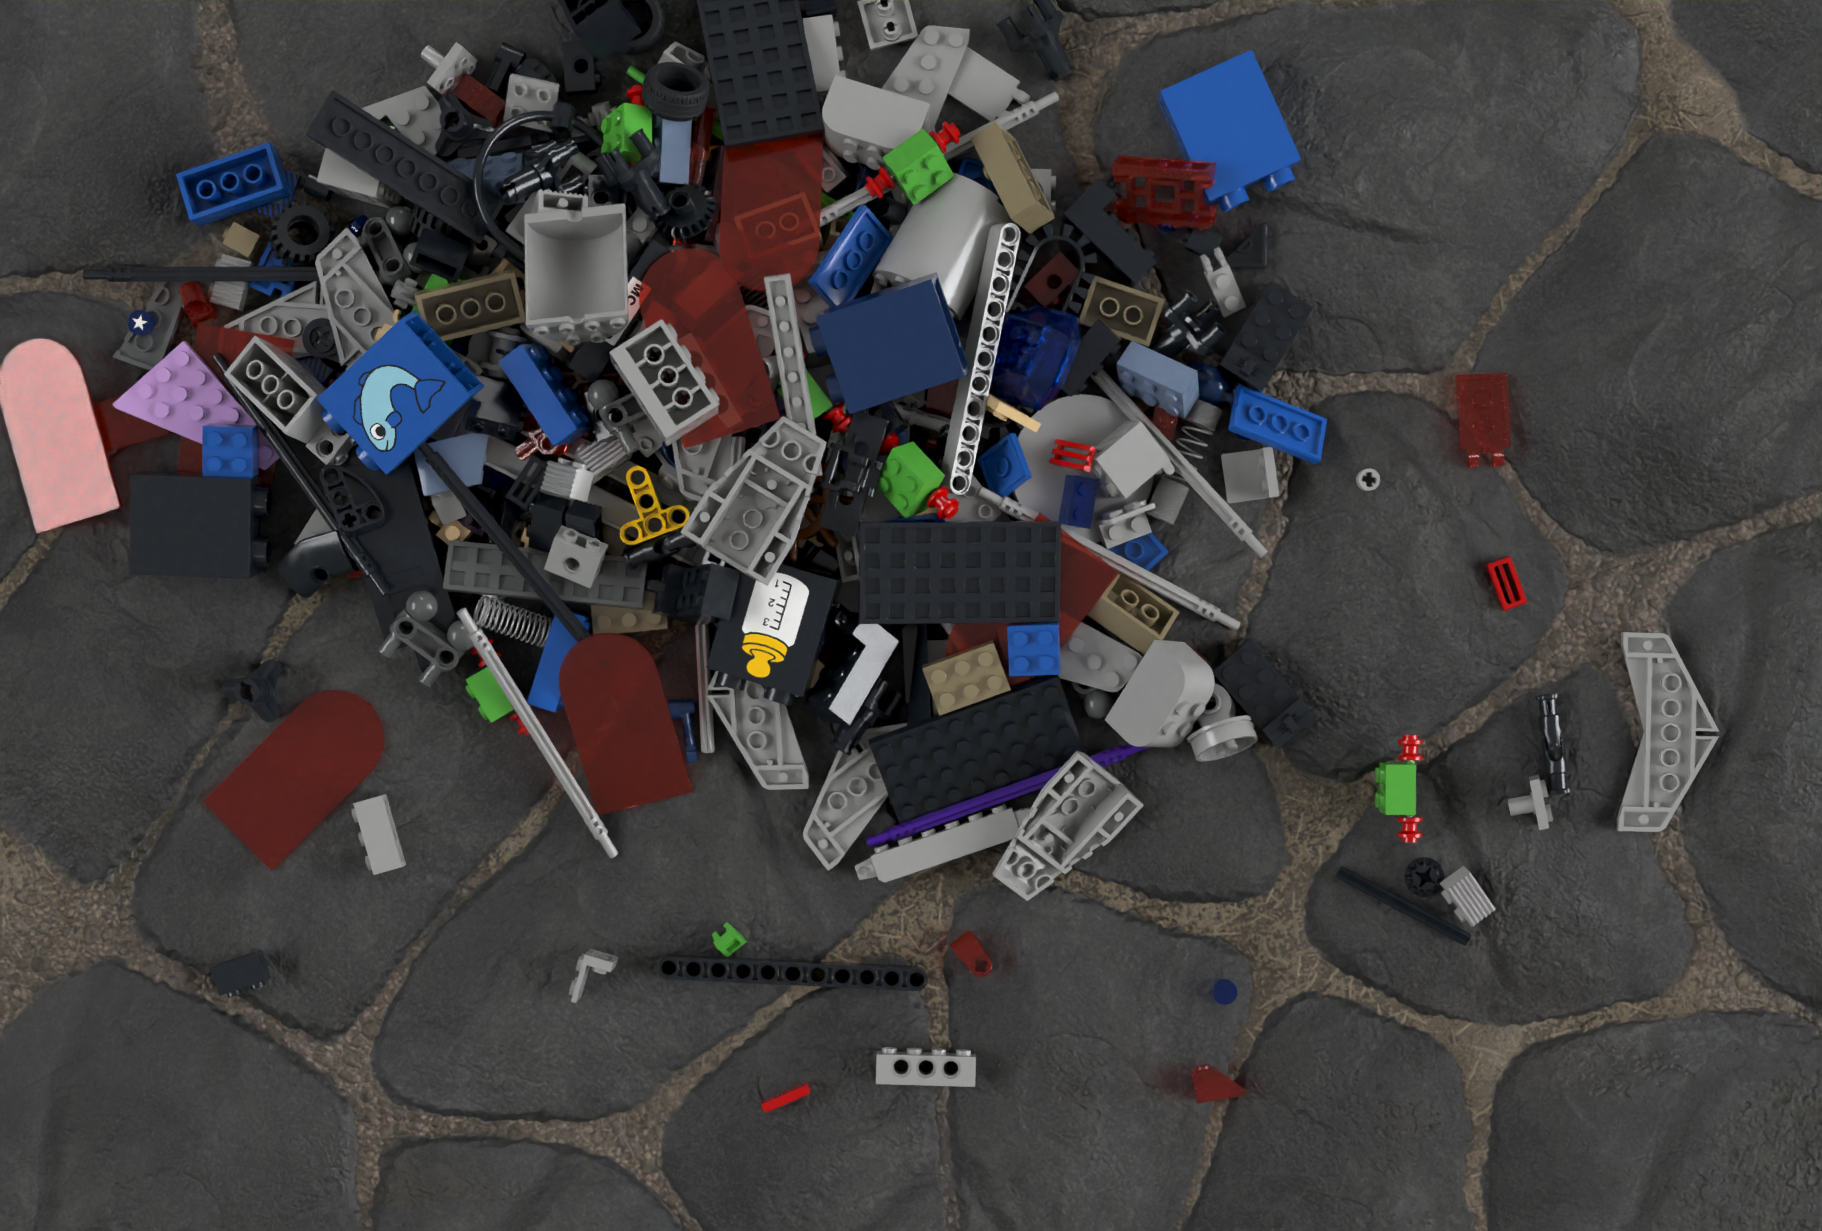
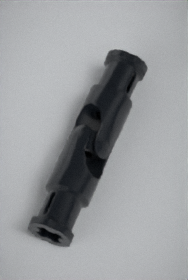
[623,528,698,570]
[1535,693,1571,795]

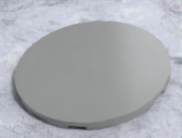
[1012,394,1154,543]

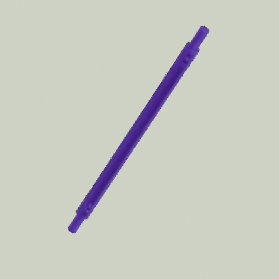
[866,744,1149,848]

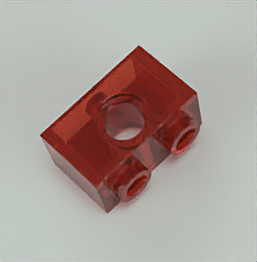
[452,73,506,127]
[1024,252,1080,309]

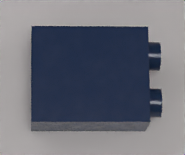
[809,272,970,414]

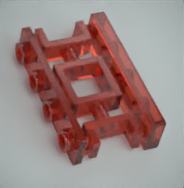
[1112,155,1217,230]

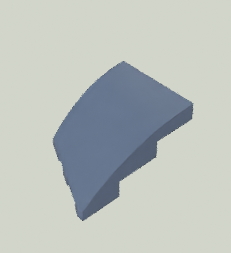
[414,433,491,496]

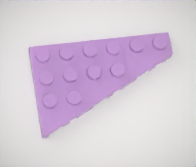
[112,341,280,470]

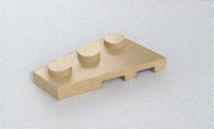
[985,393,1041,433]

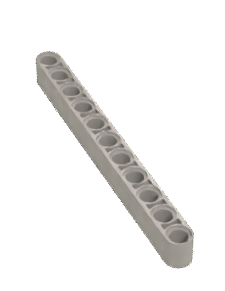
[940,223,1020,495]

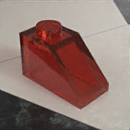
[1190,1064,1246,1104]

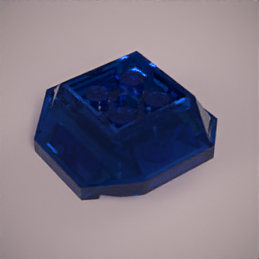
[991,305,1081,411]

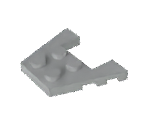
[362,86,456,156]

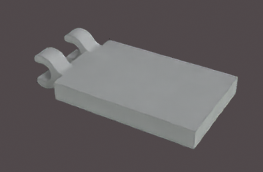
[948,47,1030,122]

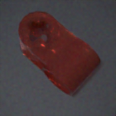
[179,282,219,328]
[949,929,992,977]

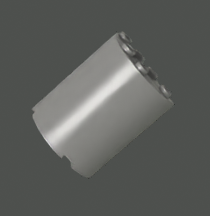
[872,173,1016,321]
[524,204,629,346]

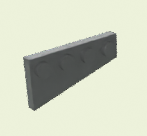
[113,282,193,371]

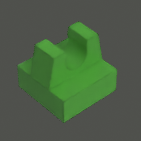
[712,922,746,957]

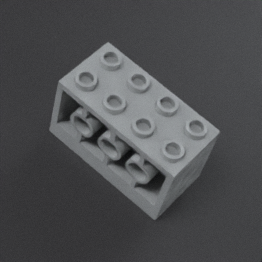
[317,148,402,209]
[609,319,720,446]

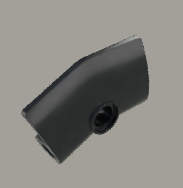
[275,529,360,598]

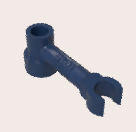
[668,699,697,763]

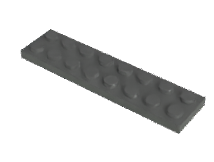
[443,540,648,610]

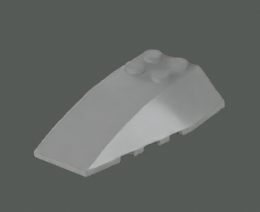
[680,416,827,586]
[992,751,1144,901]

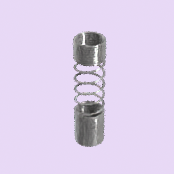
[1145,399,1223,525]

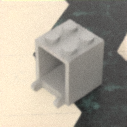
[1081,421,1175,499]

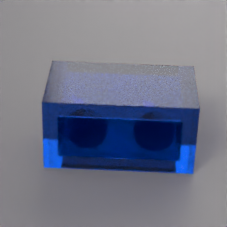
[1058,475,1099,529]

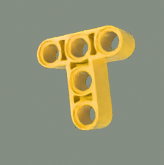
[620,466,691,545]

